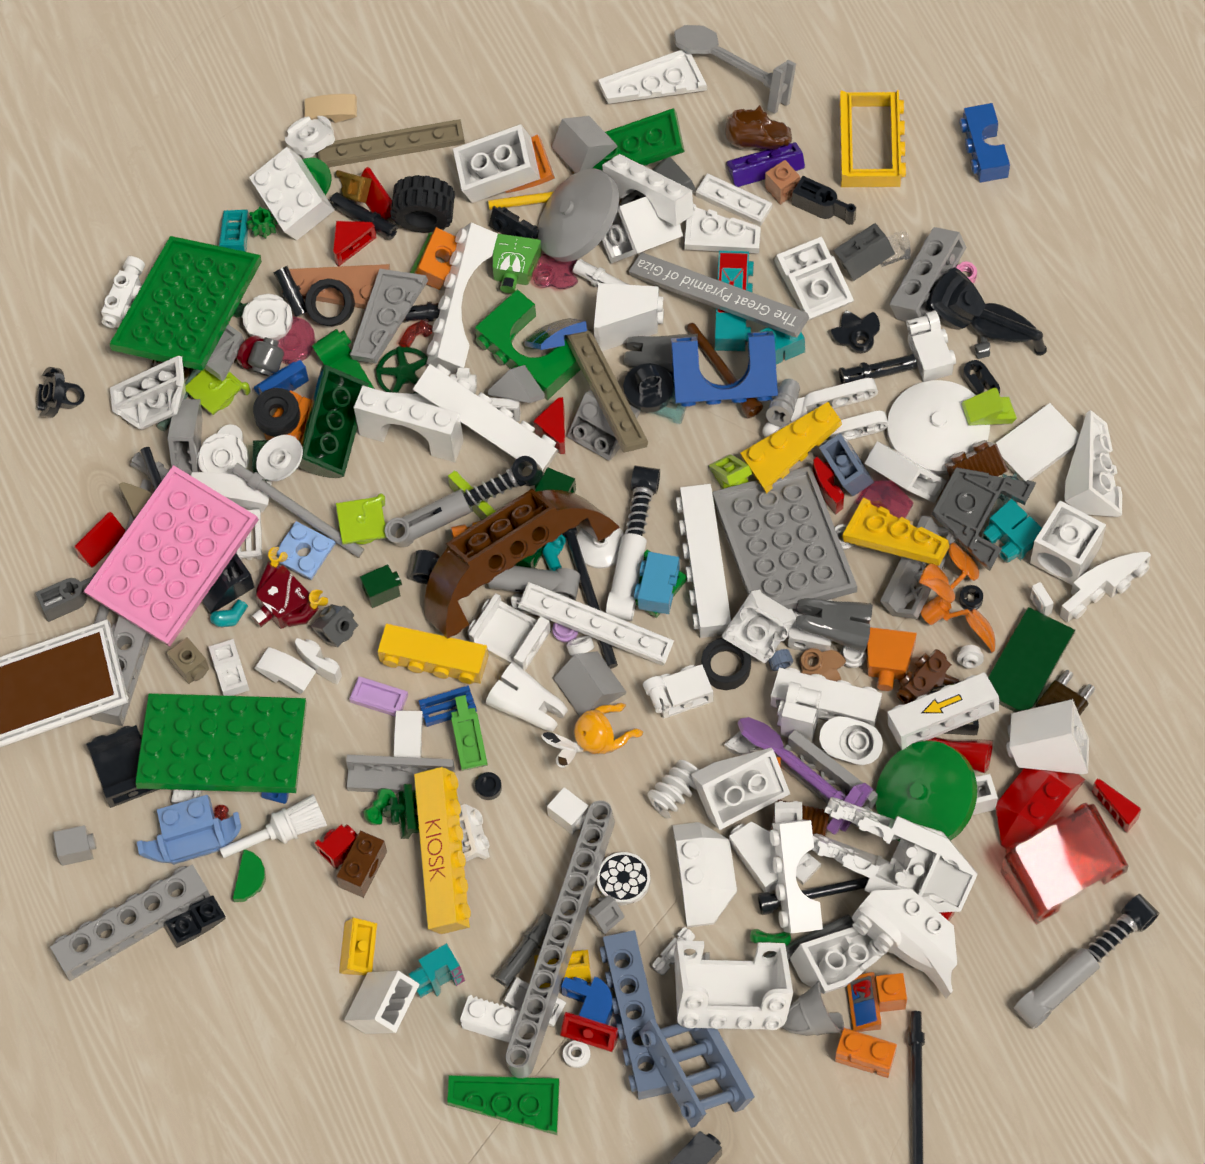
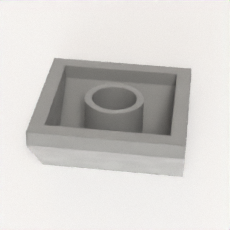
[552,116,618,173]
[554,651,626,717]

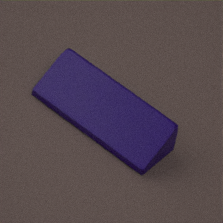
[726,142,805,187]

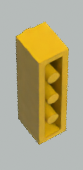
[378,624,489,684]

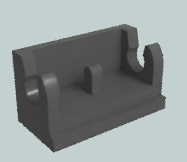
[834,223,895,281]

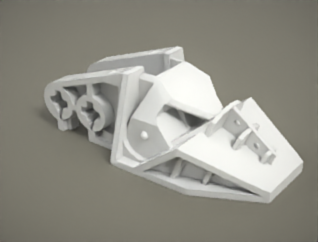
[811,797,978,912]

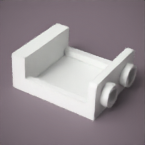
[468,593,551,671]

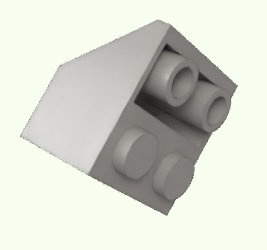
[567,390,640,461]

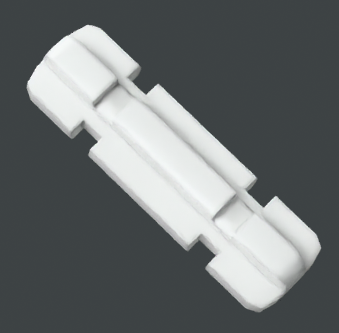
[652,927,695,975]

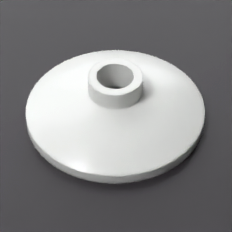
[256,435,303,481]
[577,528,624,569]

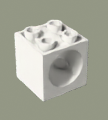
[1030,501,1106,585]

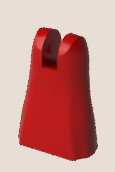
[926,737,993,774]

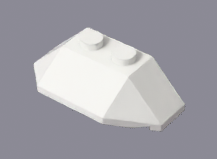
[110,356,186,430]
[673,822,737,928]

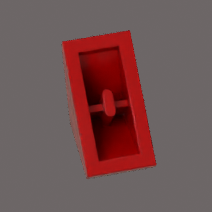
[333,221,377,267]
[533,397,565,454]

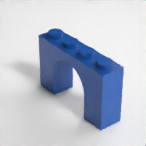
[671,331,778,406]

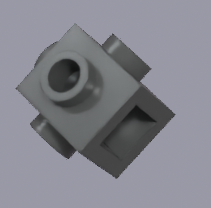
[311,604,359,647]

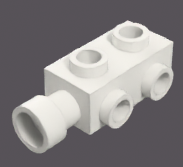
[101,256,145,328]

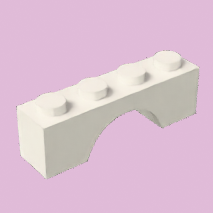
[603,154,693,226]
[770,820,823,933]

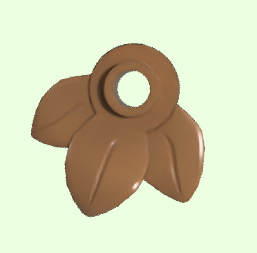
[799,648,846,682]

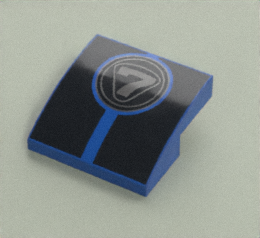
[524,318,587,350]

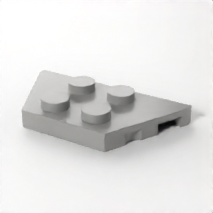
[204,324,244,381]

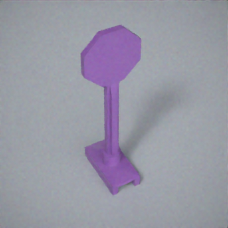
[738,717,873,835]

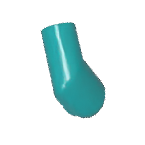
[542,534,566,571]

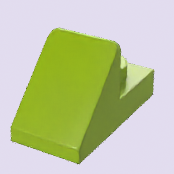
[961,388,1017,426]
[709,454,752,489]

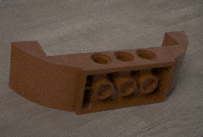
[424,489,620,639]

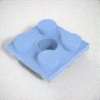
[277,521,336,580]

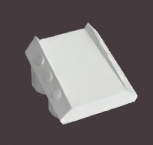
[722,590,796,663]

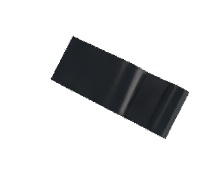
[792,176,857,225]

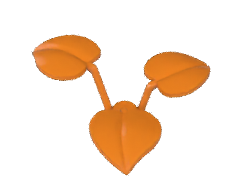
[919,543,995,654]

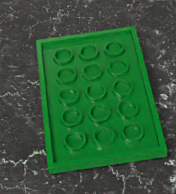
[110,236,262,371]
[136,693,307,793]

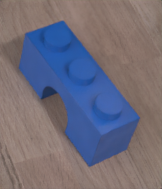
[959,103,1010,183]

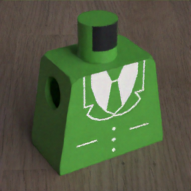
[493,234,542,294]

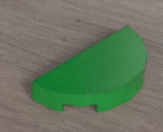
[233,849,266,902]

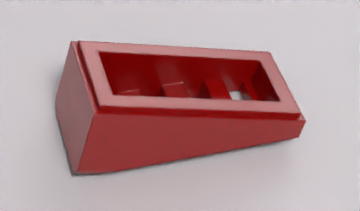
[1092,778,1141,833]

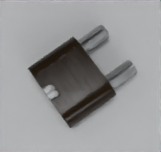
[1036,670,1095,716]

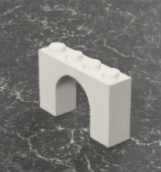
[354,386,463,463]

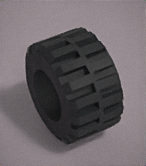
[391,175,455,233]

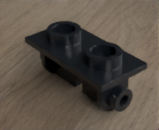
[488,206,539,239]

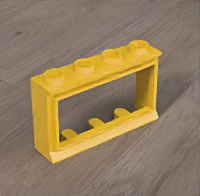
[839,90,906,187]

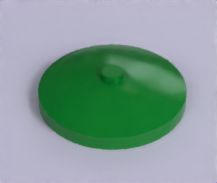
[876,741,977,842]

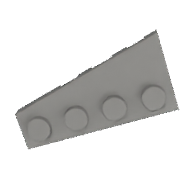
[350,269,428,363]

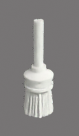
[220,794,327,858]

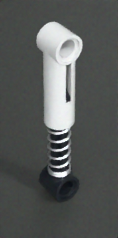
[606,465,661,621]

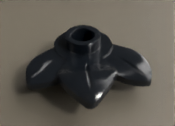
[831,310,880,353]

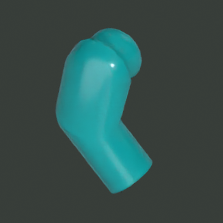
[210,599,248,627]

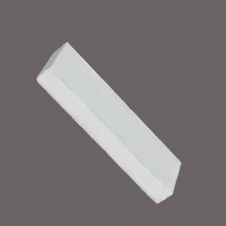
[696,173,772,226]

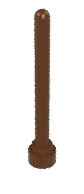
[687,323,763,418]

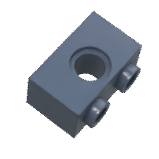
[819,433,874,496]

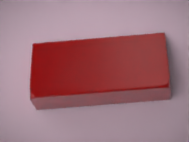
[361,167,392,220]
[75,512,125,568]
[560,1012,618,1052]

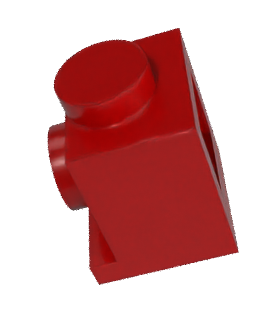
[315,824,358,869]

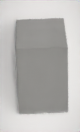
[488,365,545,403]

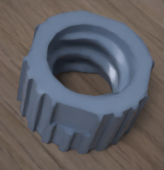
[768,649,793,671]

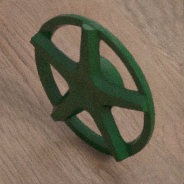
[376,346,429,394]

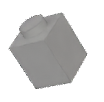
[53,825,96,866]

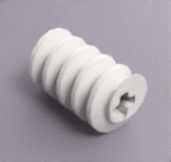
[647,760,699,819]

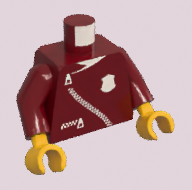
[251,547,328,629]

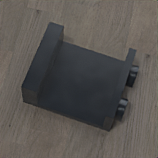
[86,725,160,808]

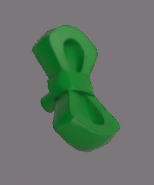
[363,788,396,825]
[750,929,791,946]

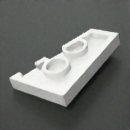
[685,204,761,254]

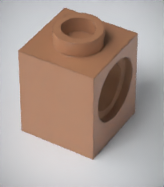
[765,160,800,205]

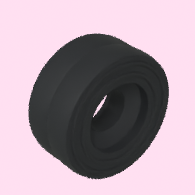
[253,388,300,437]

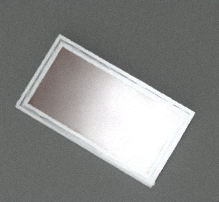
[0,620,129,747]

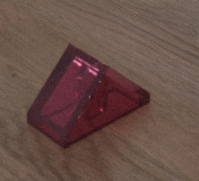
[856,480,914,519]

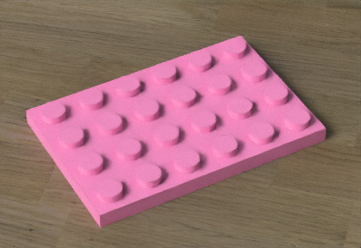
[84,465,259,647]

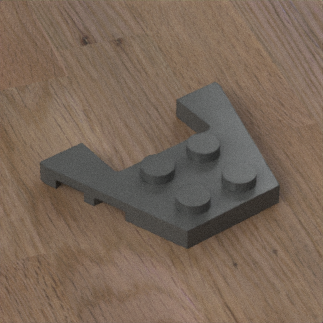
[932,468,1036,571]

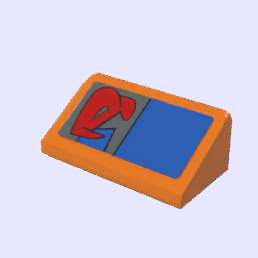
[847,972,881,1032]

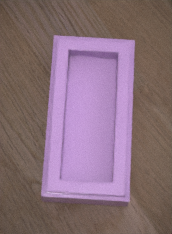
[349,676,408,717]

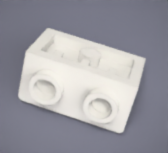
[459,804,490,862]

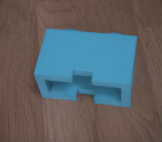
[634,552,680,614]

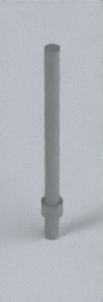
[232,463,364,558]

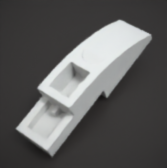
[1060,552,1151,623]

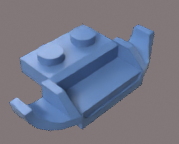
[137,795,241,865]

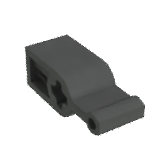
[35,572,97,622]

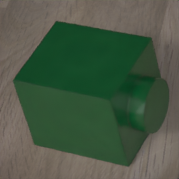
[360,564,402,608]

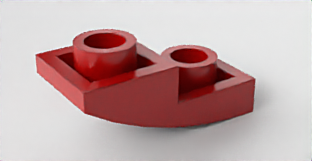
[813,457,844,514]

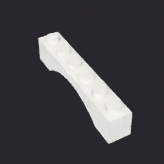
[427,222,497,374]

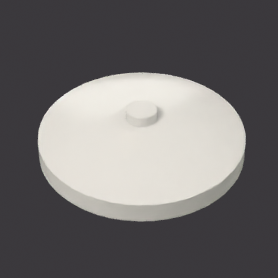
[887,380,990,475]

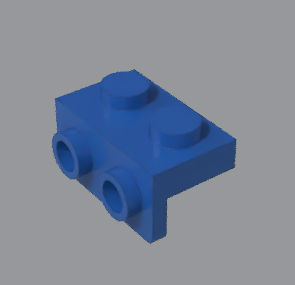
[254,360,309,396]

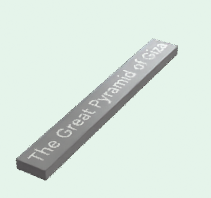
[629,252,809,338]

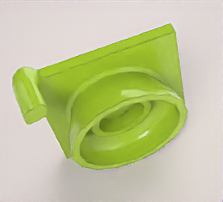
[185,369,251,415]
[336,493,387,545]

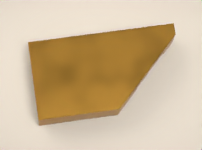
[336,170,372,203]

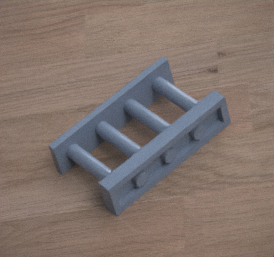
[639,1018,755,1128]

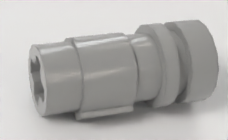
[766,379,800,427]

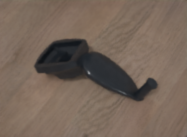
[927,267,1047,356]

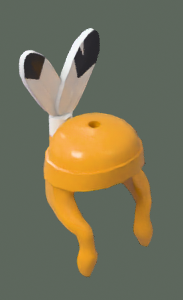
[541,703,643,768]

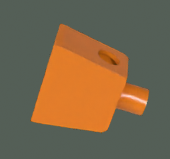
[866,627,917,691]

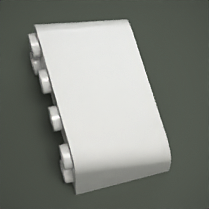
[674,940,793,1030]

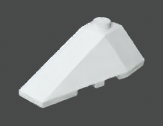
[1064,410,1122,517]
[790,927,884,994]

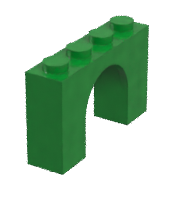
[475,289,581,400]

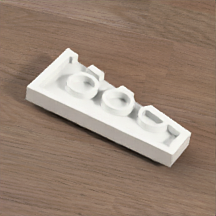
[598,50,707,104]

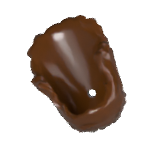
[725,105,792,150]

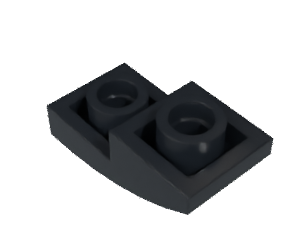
[164,895,226,948]

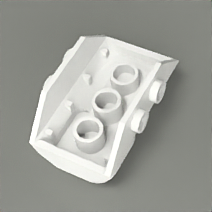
[852,889,957,998]

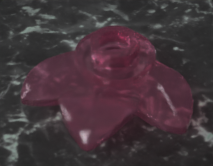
[532,253,578,289]

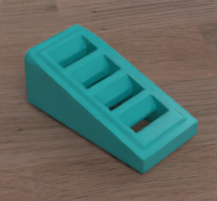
[219,209,249,252]

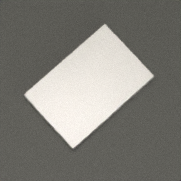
[996,403,1080,481]

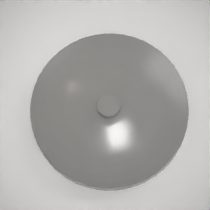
[538,168,619,262]

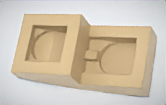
[305,94,357,123]

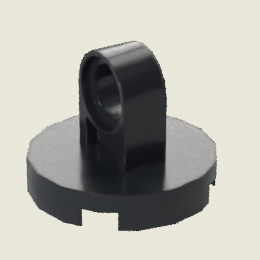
[623,363,674,413]
[36,367,85,418]

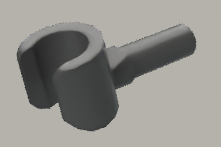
[975,335,990,359]

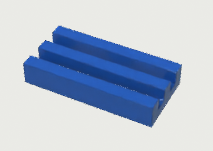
[418,685,477,727]

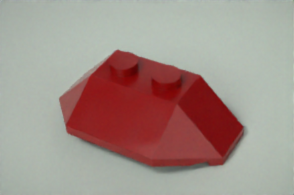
[996,768,1085,861]

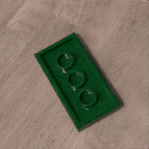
[988,607,1075,713]

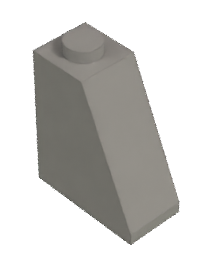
[168,399,203,475]

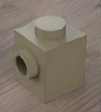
[166,637,209,684]

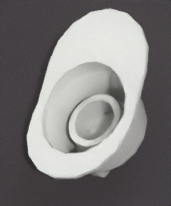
[819,716,883,765]

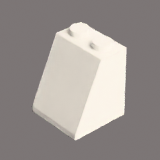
[602,197,683,264]
[594,283,664,351]
[1006,699,1089,774]

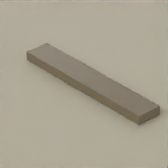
[318,119,465,167]
[566,329,648,453]

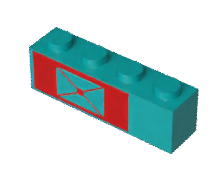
[715,251,754,351]

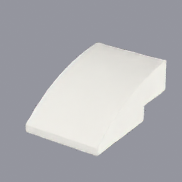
[774,237,854,320]

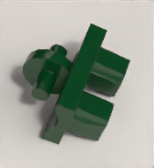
[383,784,419,839]

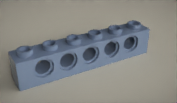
[599,930,671,1100]

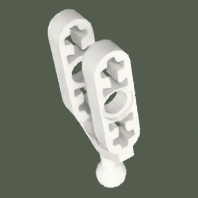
[762,378,889,446]

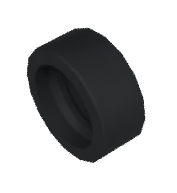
[305,278,355,327]
[701,638,751,690]

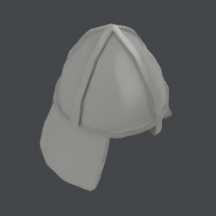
[782,981,844,1036]

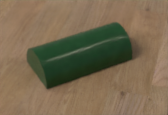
[299,365,369,478]

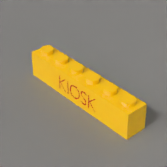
[414,767,471,934]

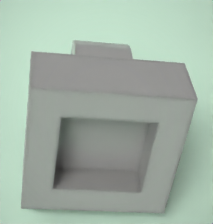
[588,895,625,934]

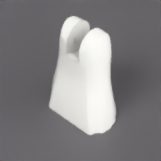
[486,662,568,732]

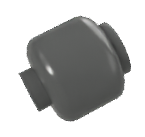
[248,337,284,376]

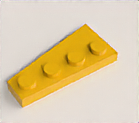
[740,402,842,494]
[842,497,949,566]

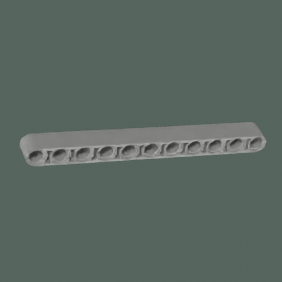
[505,800,615,1078]

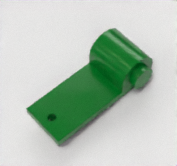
[312,329,375,389]

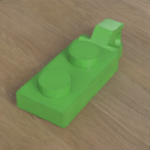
[451,695,488,771]

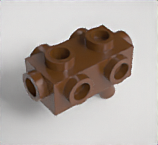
[896,649,959,704]

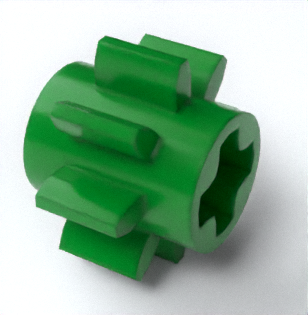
[247,206,279,239]

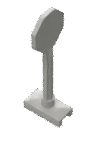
[674,25,796,114]

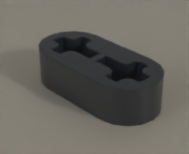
[963,360,1000,395]

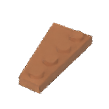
[282,264,390,309]

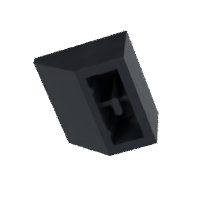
[202,553,255,614]

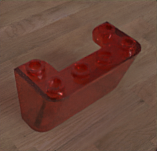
[1001,803,1129,925]

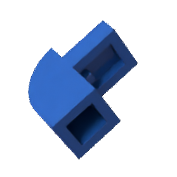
[561,977,613,1025]

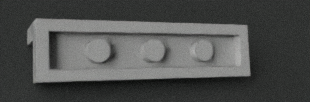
[880,516,956,619]
[776,730,878,826]
[346,755,456,793]

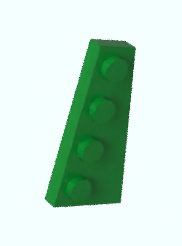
[447,1075,560,1135]

